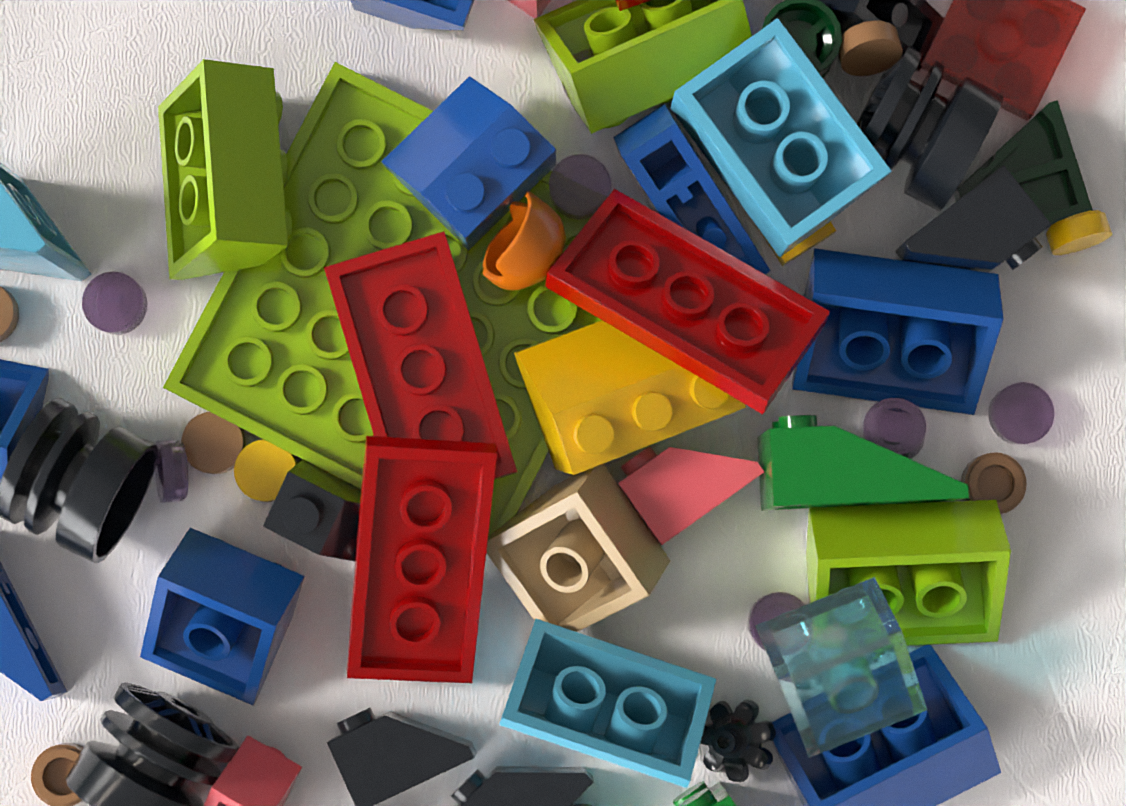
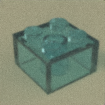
[755,577,927,758]

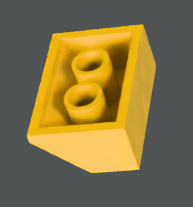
[514,320,746,475]

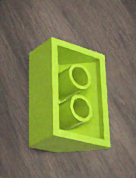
[533,0,752,134]
[158,59,292,280]
[806,500,1011,650]

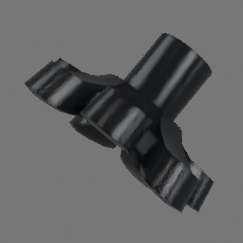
[700,699,776,783]

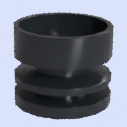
[856,46,1004,212]
[0,398,159,564]
[65,682,239,806]

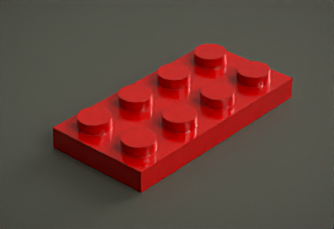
[545,188,830,414]
[324,231,518,480]
[347,436,497,684]

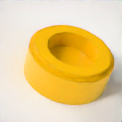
[1045,210,1112,256]
[234,439,298,502]

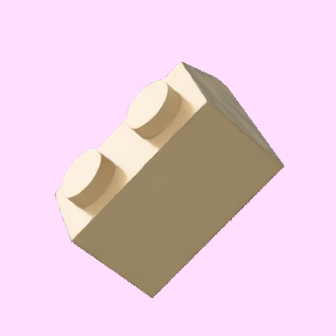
[486,464,671,632]

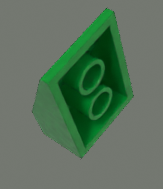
[757,415,969,511]

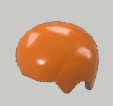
[482,191,567,291]

